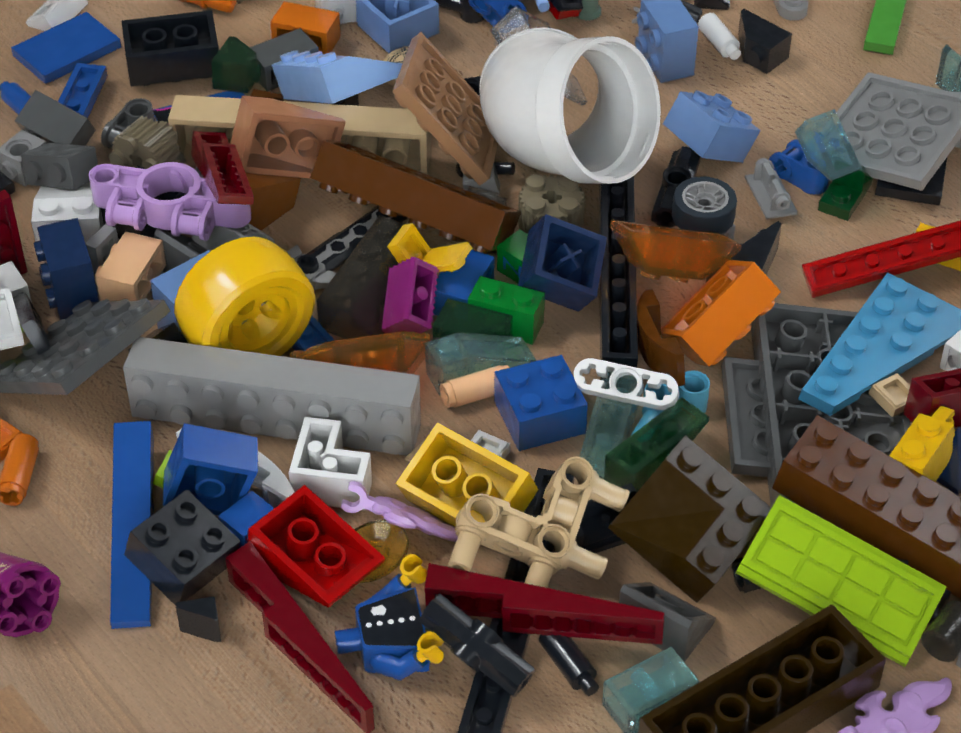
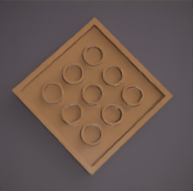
[392,32,498,186]

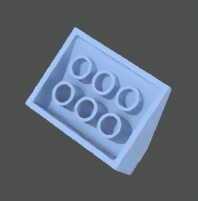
[272,50,403,104]

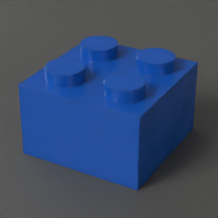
[494,355,588,451]
[163,423,258,516]

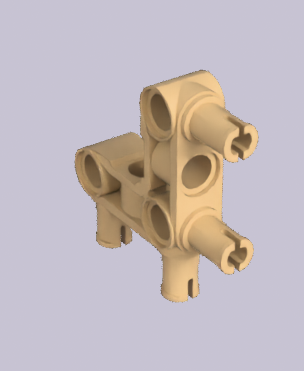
[448,456,630,588]

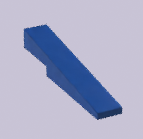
[110,421,154,629]

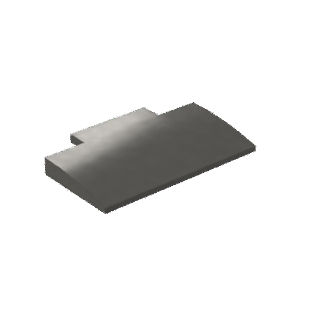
[721,303,910,520]

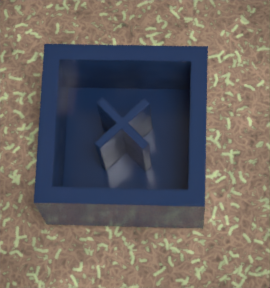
[518,214,607,312]
[33,218,99,320]

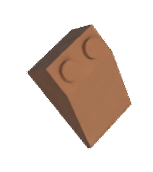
[230,95,346,179]

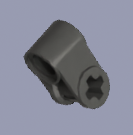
[101,98,155,148]

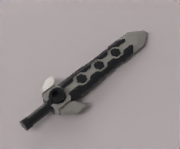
[264,205,408,304]

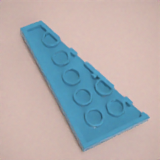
[798,272,961,416]

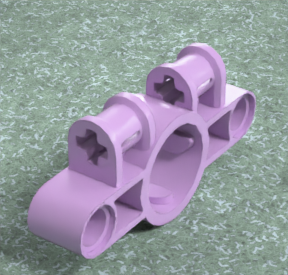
[89,162,251,241]

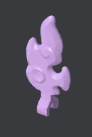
[341,481,458,542]
[838,678,952,733]

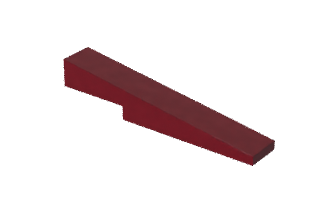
[191,131,254,205]
[226,541,375,733]
[424,563,664,645]

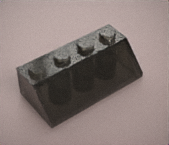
[316,215,406,350]

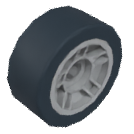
[672,176,737,238]

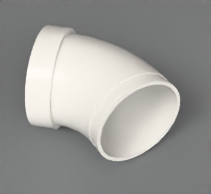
[479,28,661,184]

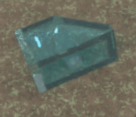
[795,109,861,181]

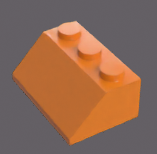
[661,260,781,367]

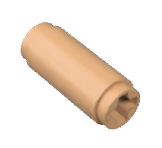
[440,365,510,408]

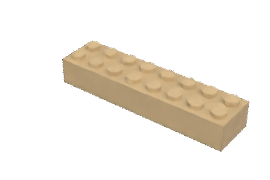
[168,95,432,175]

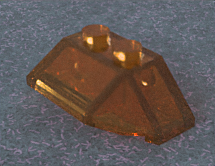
[610,220,742,283]
[290,331,431,374]

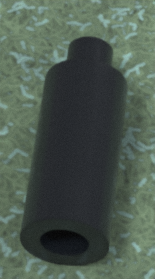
[539,635,599,696]

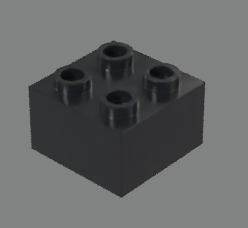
[124,489,240,605]

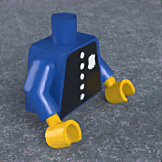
[334,554,444,680]

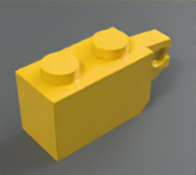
[889,406,955,482]

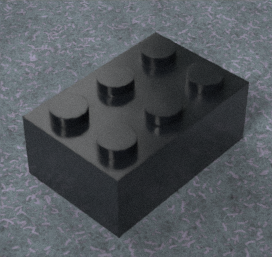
[121,10,222,87]

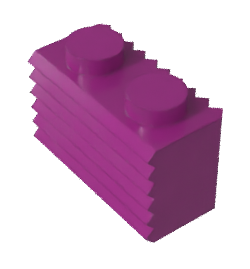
[382,257,439,341]

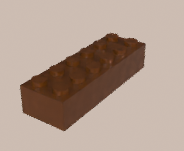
[310,140,521,254]
[772,415,961,599]

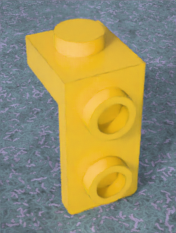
[387,223,472,272]

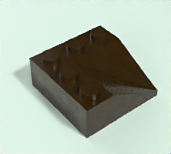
[608,435,771,603]

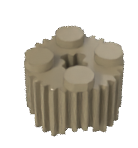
[109,116,186,169]
[518,174,585,234]

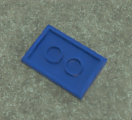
[11,12,121,84]

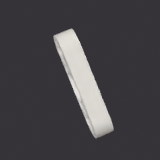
[574,358,679,410]

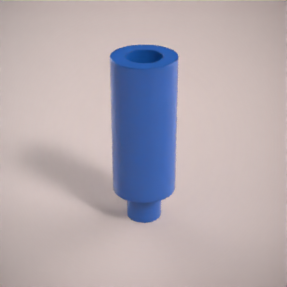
[0,81,31,115]

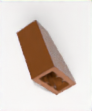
[246,173,301,231]

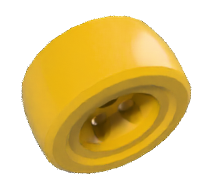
[174,236,315,356]

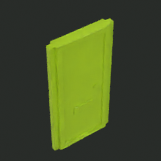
[735,495,947,667]

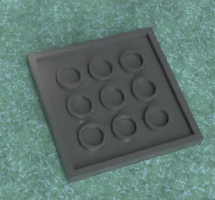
[0,298,171,395]

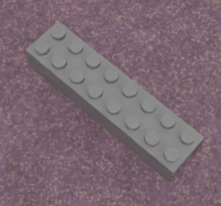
[123,337,421,456]

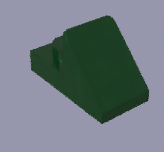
[818,162,873,221]

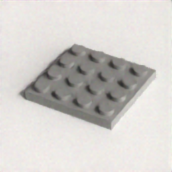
[810,72,961,191]

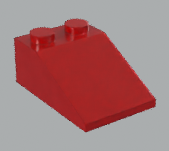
[247,485,385,608]

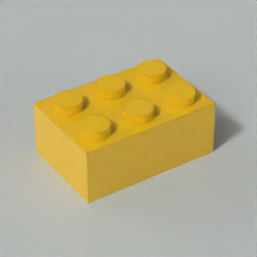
[395,422,539,527]

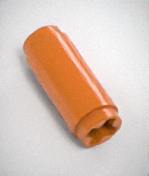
[0,434,39,506]

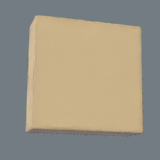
[868,373,910,417]

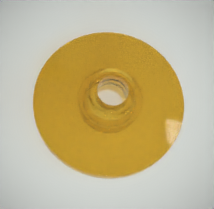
[354,520,409,583]

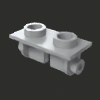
[745,158,798,220]

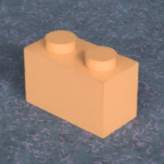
[95,231,166,301]

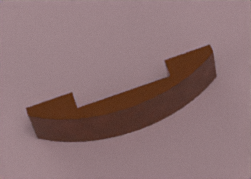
[637,289,685,386]

